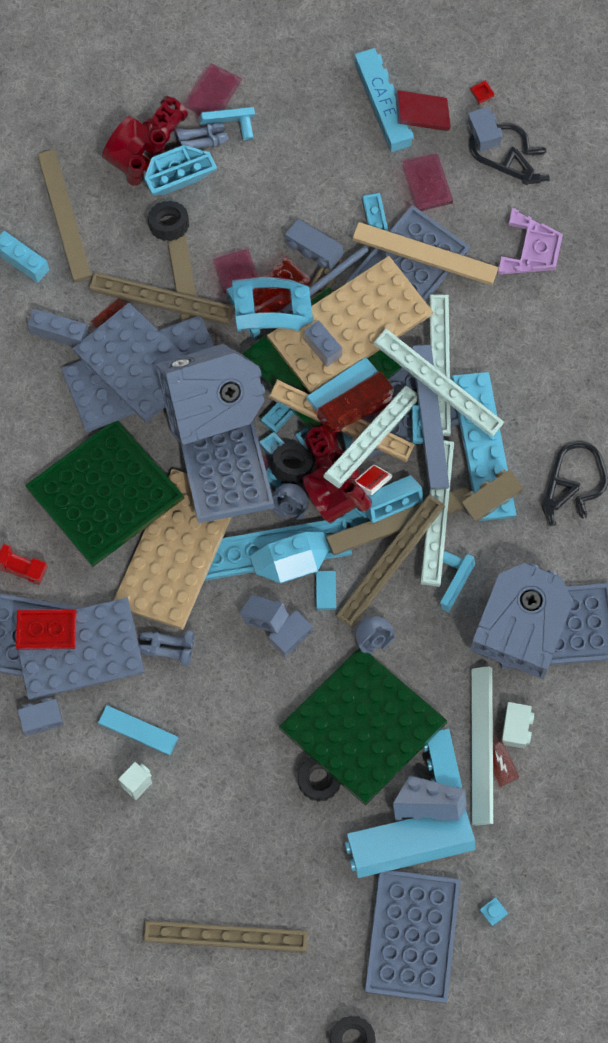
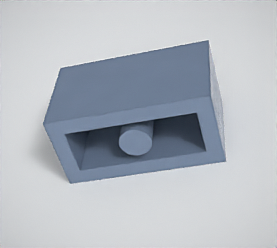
[468,107,503,152]
[304,320,342,367]
[240,595,289,634]
[269,610,313,658]
[18,698,64,736]

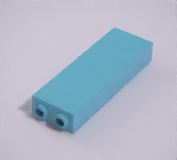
[345,809,476,878]

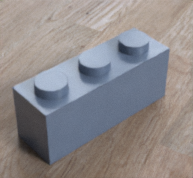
[285,219,344,270]
[28,309,89,347]

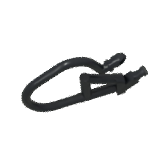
[469,123,550,186]
[541,441,608,526]

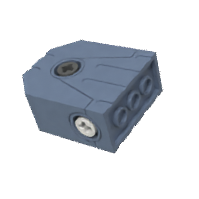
[155,344,265,445]
[470,563,573,680]

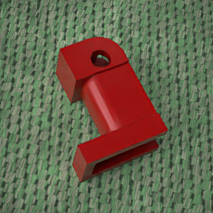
[0,544,48,585]

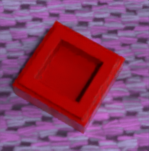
[470,80,495,104]

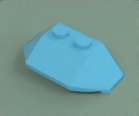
[144,145,217,195]
[250,532,329,584]

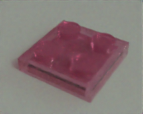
[213,249,259,294]

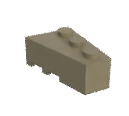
[462,469,523,523]

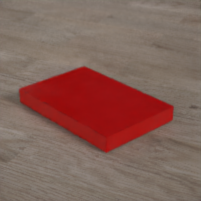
[16,609,77,650]

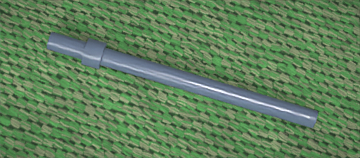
[281,246,369,314]

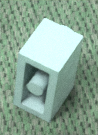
[501,702,534,749]
[118,762,152,800]

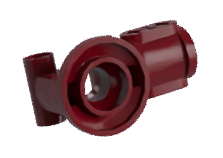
[102,96,188,186]
[303,425,372,524]

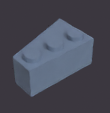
[393,775,467,821]

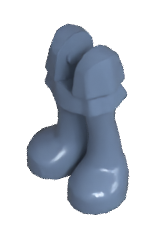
[174,123,229,149]
[139,630,195,667]

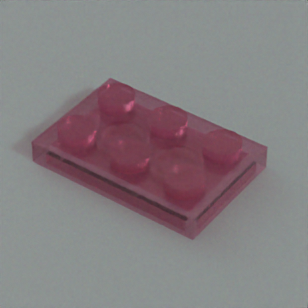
[184,63,242,115]
[403,153,453,211]

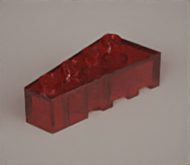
[253,256,311,313]
[317,371,394,434]

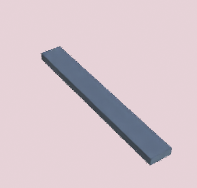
[412,345,450,490]

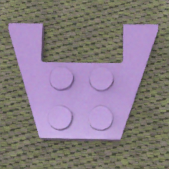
[498,208,563,275]

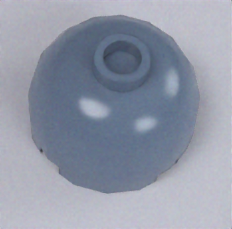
[272,483,309,520]
[355,616,395,654]

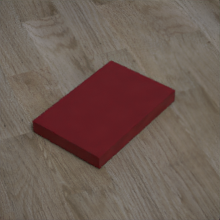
[395,90,451,131]

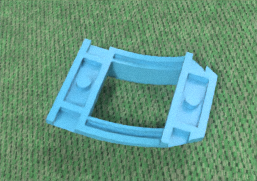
[232,277,313,332]

